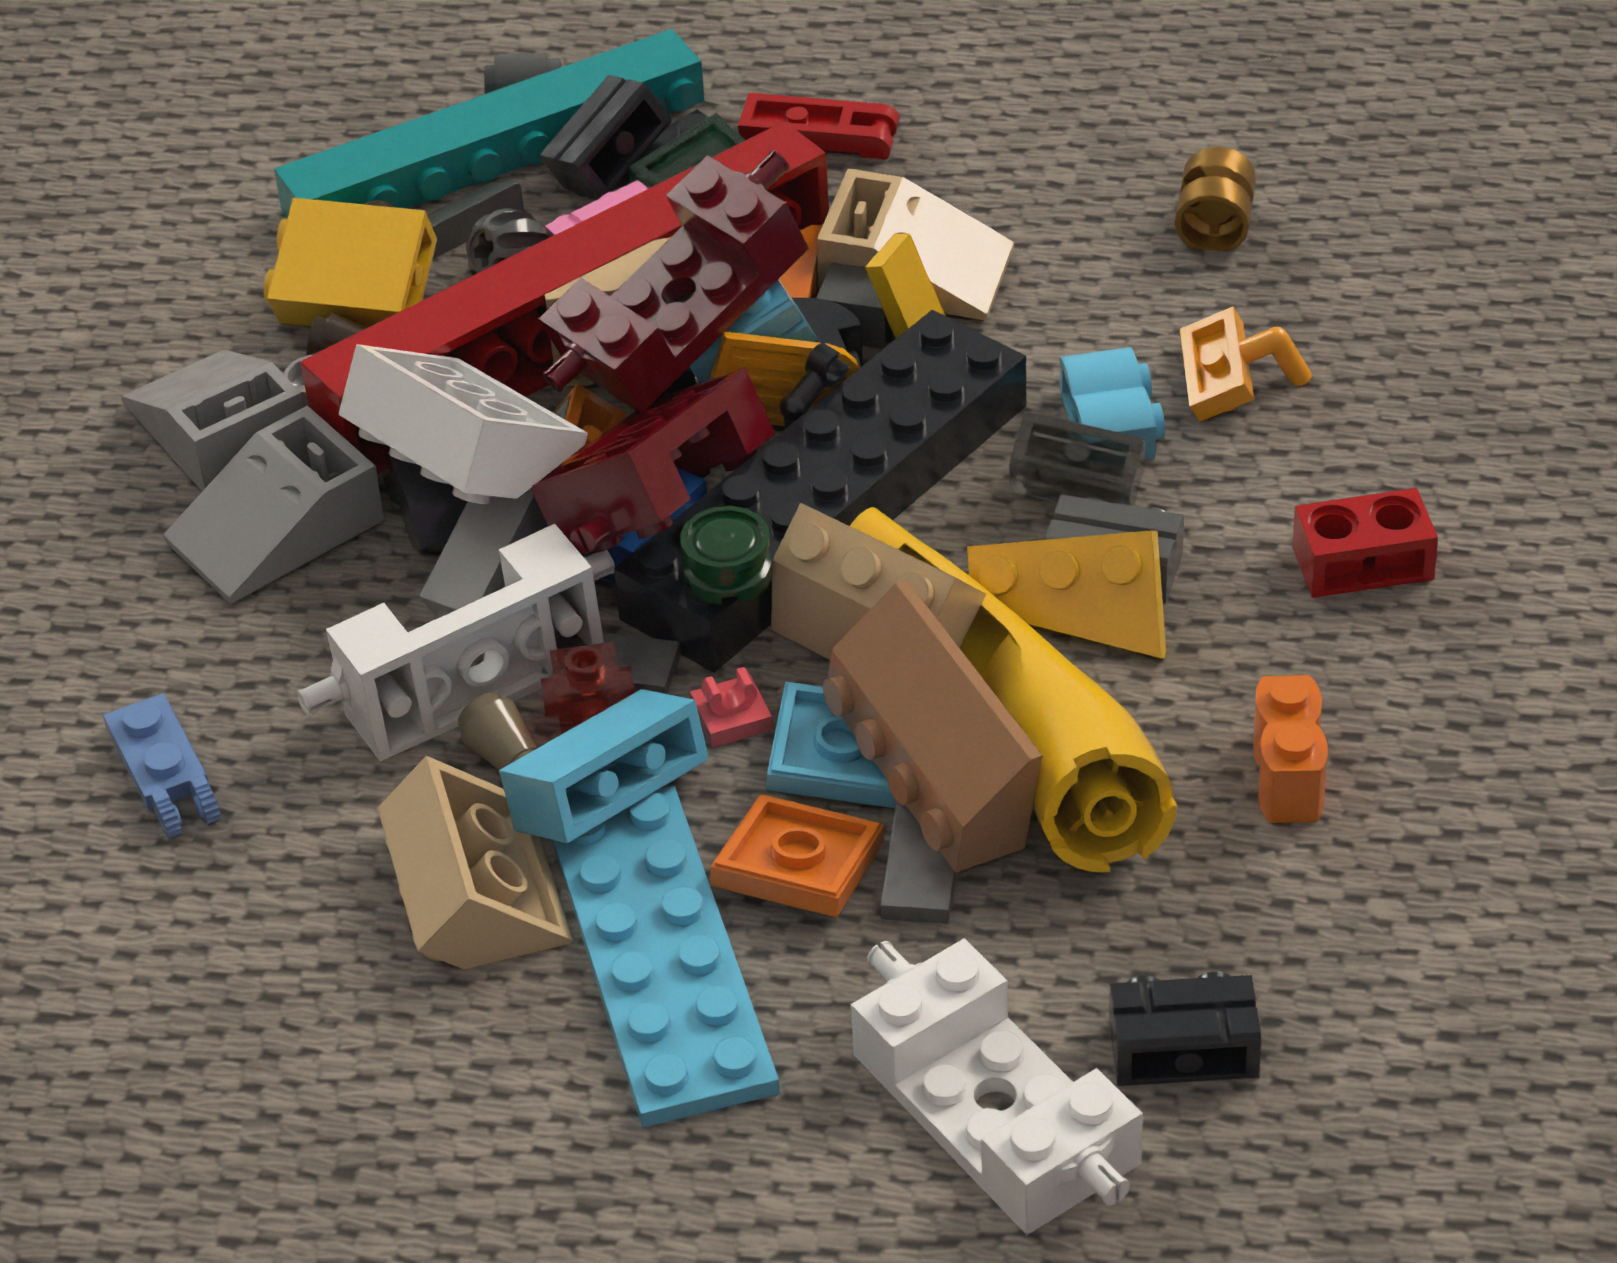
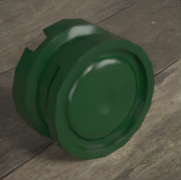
[680,506,772,605]

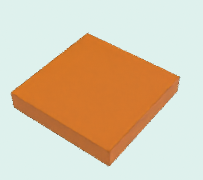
[710,794,885,918]

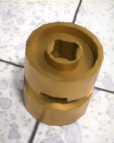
[1174,146,1257,252]

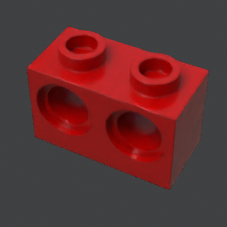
[1292,488,1438,598]

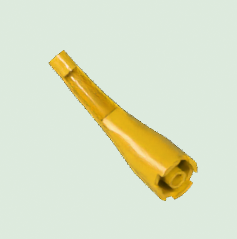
[850,507,1177,872]

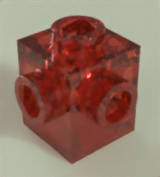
[540,642,635,735]

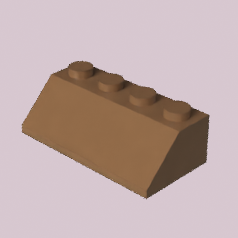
[823,580,1042,873]

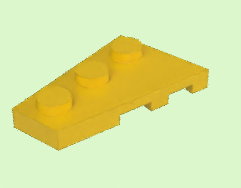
[967,530,1166,659]

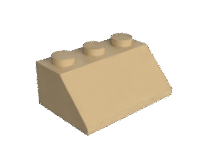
[771,503,986,660]
[378,756,573,969]

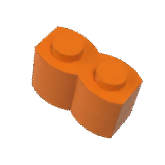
[1253,675,1328,823]

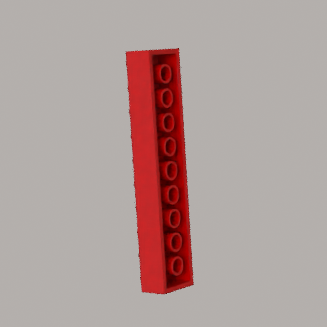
[300,121,829,473]

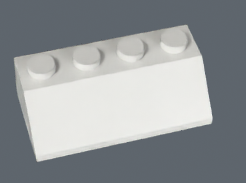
[338,344,588,504]

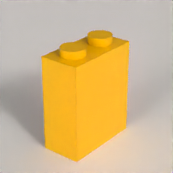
[264,198,437,327]

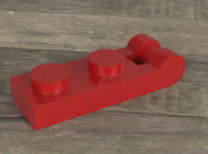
[738,93,900,160]

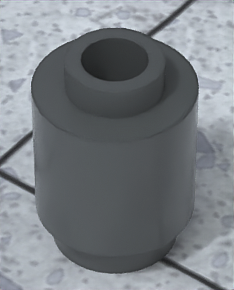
[484,53,562,94]

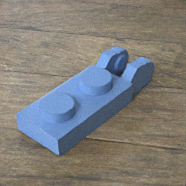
[103,693,221,839]

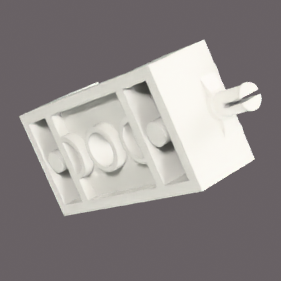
[296,524,615,761]
[851,938,1143,1235]

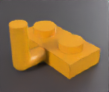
[1180,307,1312,422]

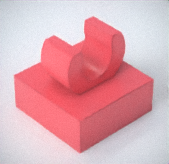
[690,667,773,748]

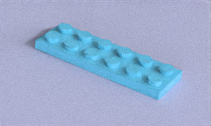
[551,785,780,1128]

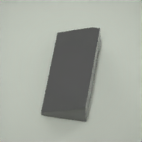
[427,181,524,259]

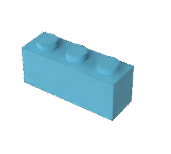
[499,689,709,843]

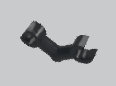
[779,342,850,429]

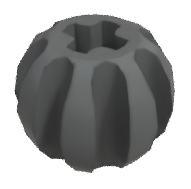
[466,208,549,275]

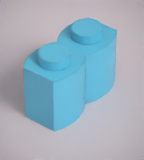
[1060,347,1165,468]

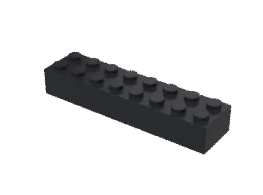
[614,310,1027,673]

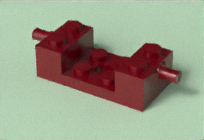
[539,150,809,414]
[531,367,775,555]

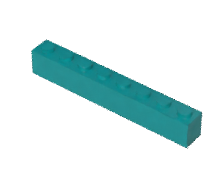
[274,29,705,218]

